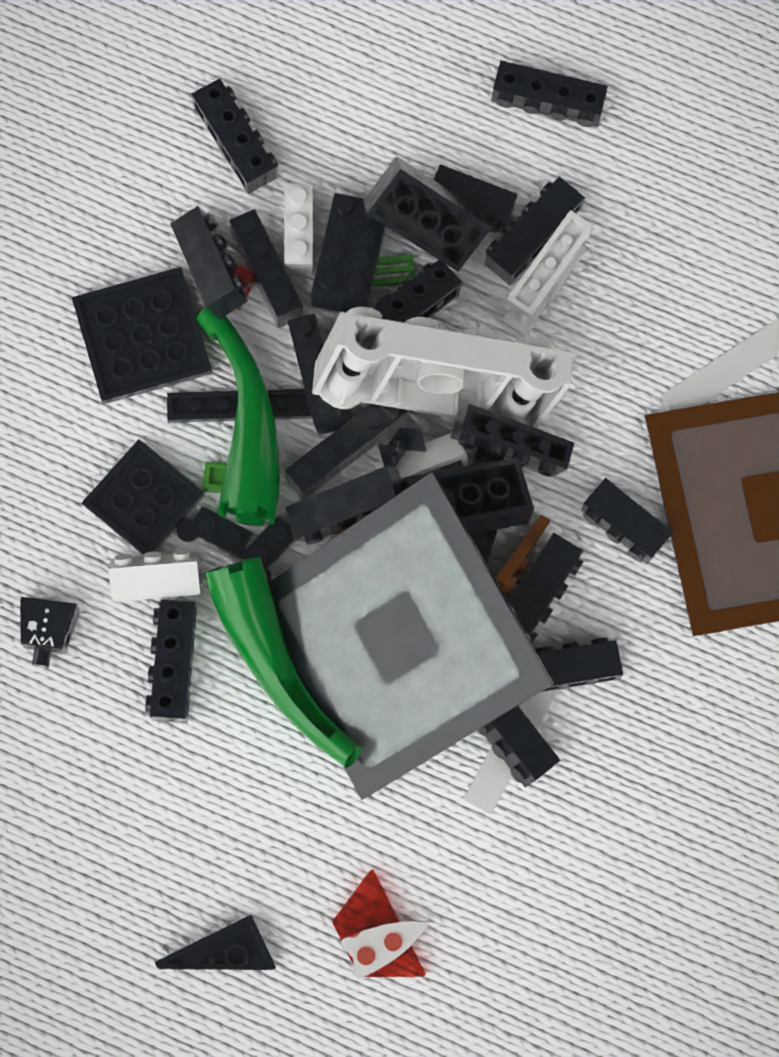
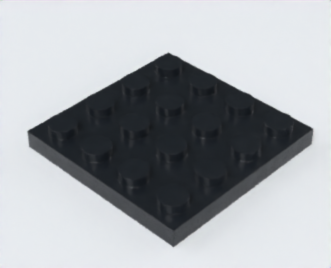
[72,267,213,405]

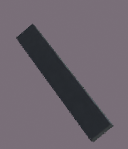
[167,389,312,423]

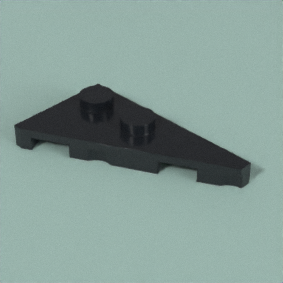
[155,915,277,970]

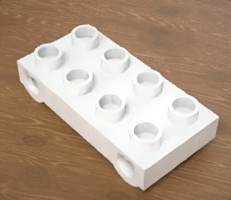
[312,307,573,428]

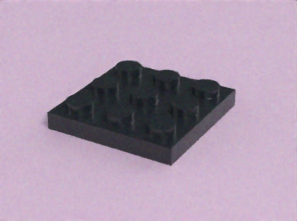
[81,439,205,556]

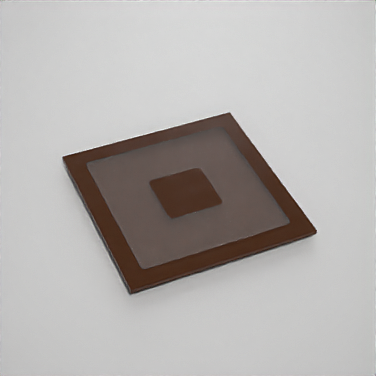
[644,392,779,637]

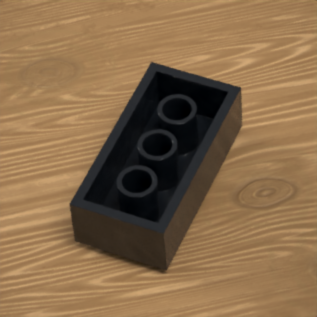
[363,156,492,272]
[311,193,387,313]
[404,457,534,535]

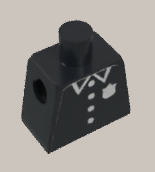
[20,597,80,668]

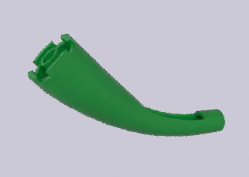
[197,307,280,526]
[204,556,362,768]

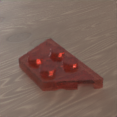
[332,869,426,978]

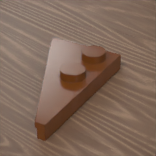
[496,515,550,594]

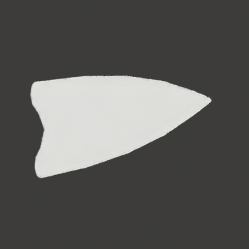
[341,922,429,979]

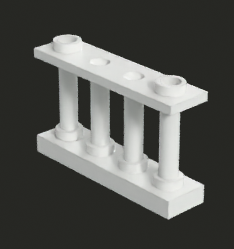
[501,210,594,337]

